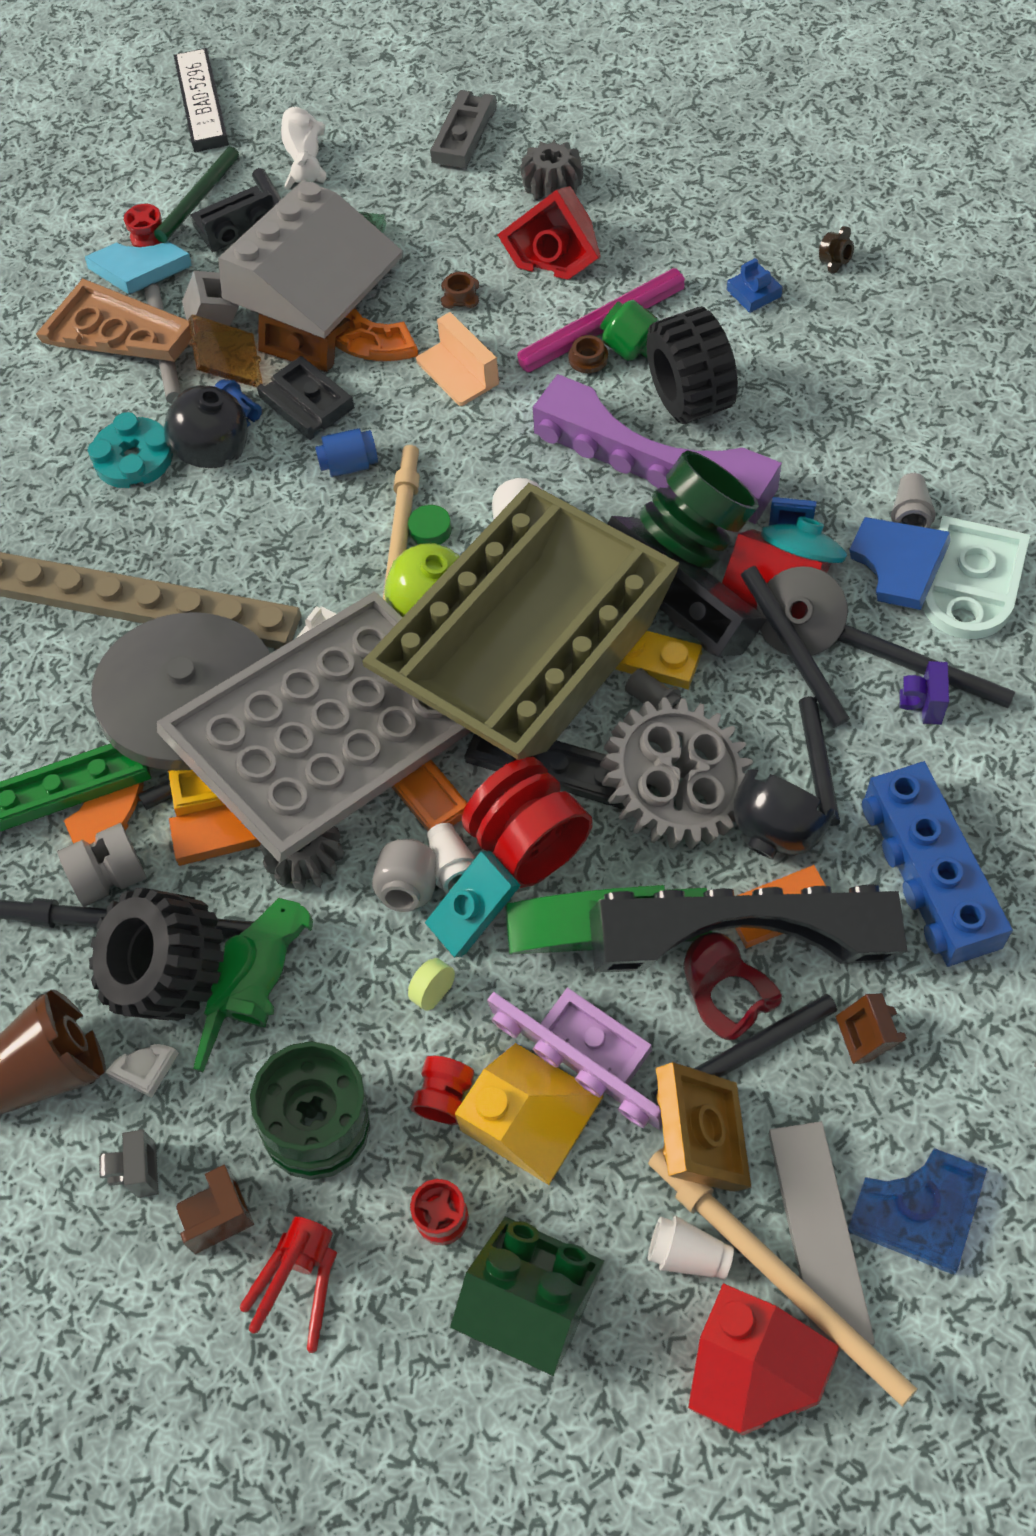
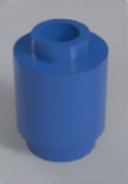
[315,428,378,478]

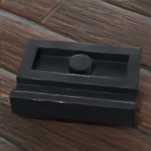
[257,356,355,440]

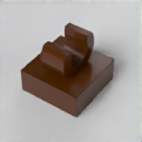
[835,993,907,1064]

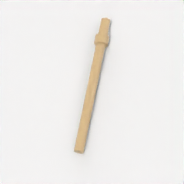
[383,445,420,600]
[648,1148,918,1407]

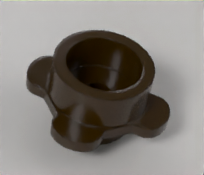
[819,226,854,274]

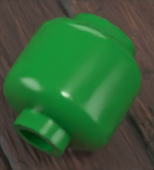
[600,300,659,361]

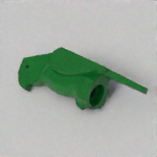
[193,898,313,1073]

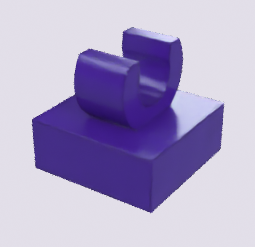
[899,661,949,725]

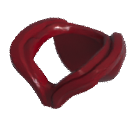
[683,932,782,1040]

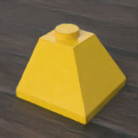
[455,1043,604,1185]

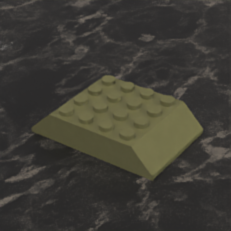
[362,482,679,760]

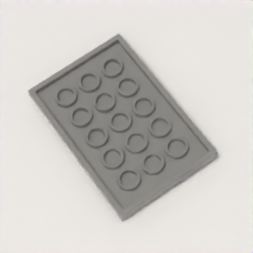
[157,591,471,863]

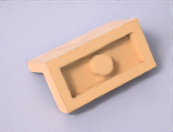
[416,312,499,406]

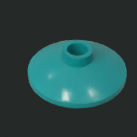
[761,517,847,563]

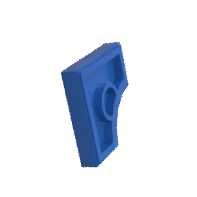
[849,517,951,610]

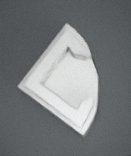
[106,1044,179,1098]

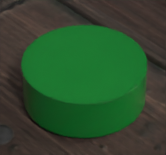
[408,505,452,545]

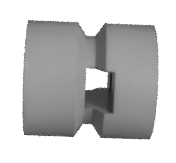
[57,823,147,907]

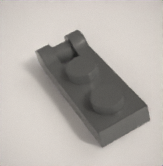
[430,90,497,169]

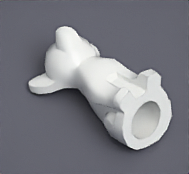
[281,107,326,190]

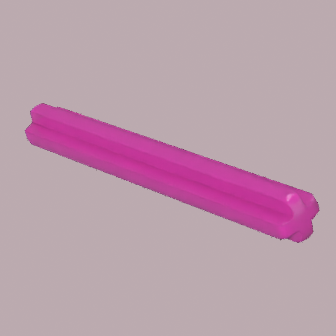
[517,268,685,373]

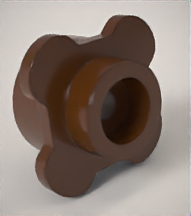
[441,272,479,309]

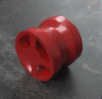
[124,204,162,247]

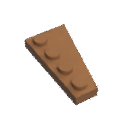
[36,278,198,362]

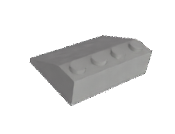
[218,180,403,339]

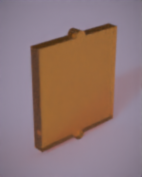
[188,314,263,387]

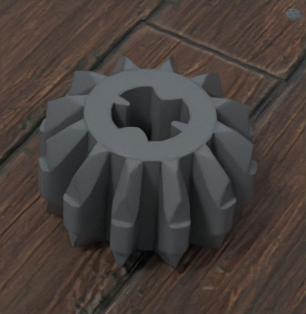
[520,139,583,200]
[260,826,344,892]

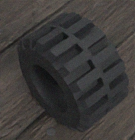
[647,306,738,424]
[89,888,224,1021]

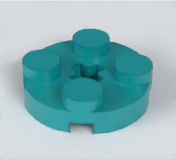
[87,412,173,488]

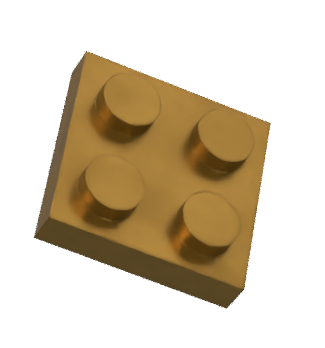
[656,1062,751,1192]

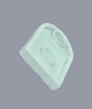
[922,516,1030,639]

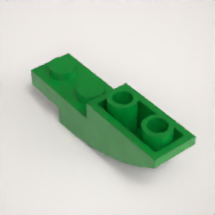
[505,885,712,955]

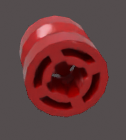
[410,1055,475,1125]
[410,1179,469,1246]

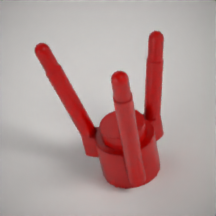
[240,1216,337,1353]

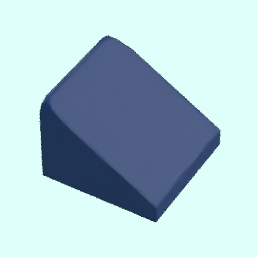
[769,497,816,526]

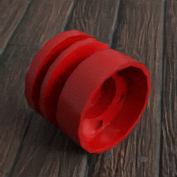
[462,757,593,888]

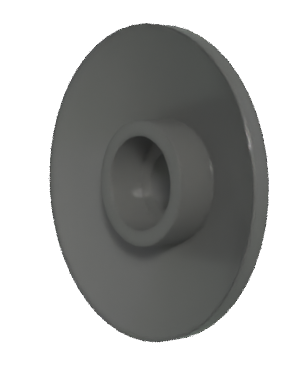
[757,566,848,656]

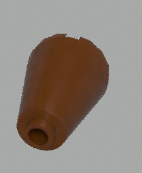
[0,990,106,1115]

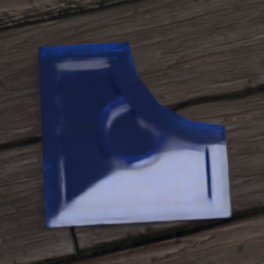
[848,1148,987,1275]

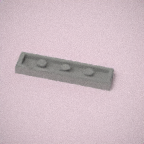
[768,1121,875,1352]

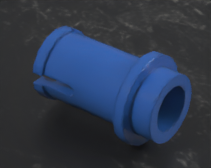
[214,379,262,427]

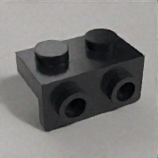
[190,185,275,253]

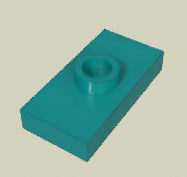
[425,851,521,958]

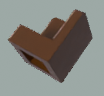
[176,1164,254,1254]

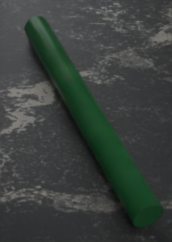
[154,146,239,243]

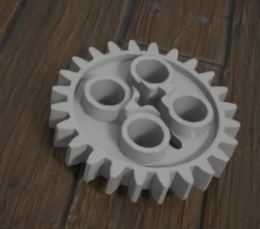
[600,697,753,849]

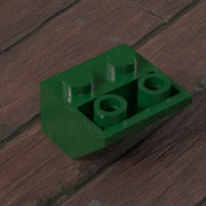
[450,1216,604,1376]

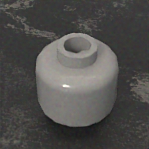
[372,839,437,912]

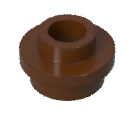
[568,335,608,373]

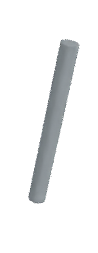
[144,283,181,403]

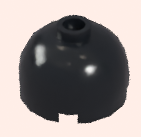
[164,385,248,468]
[734,769,835,860]

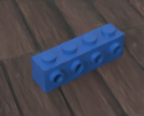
[862,761,1013,967]

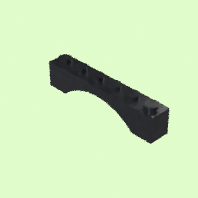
[589,884,908,973]

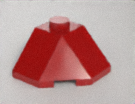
[497,186,601,280]
[688,1283,840,1435]

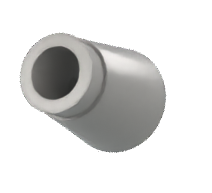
[891,473,936,528]

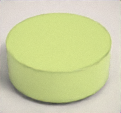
[408,958,455,1011]

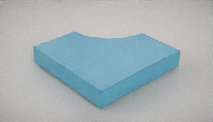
[85,241,192,295]

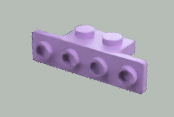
[487,987,662,1130]

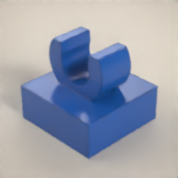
[727,258,783,313]

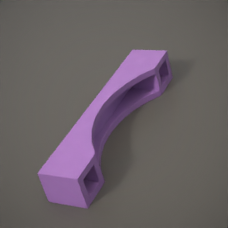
[533,374,782,524]

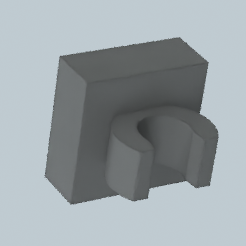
[99,1129,159,1198]

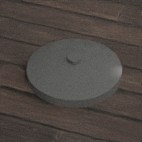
[91,612,270,771]

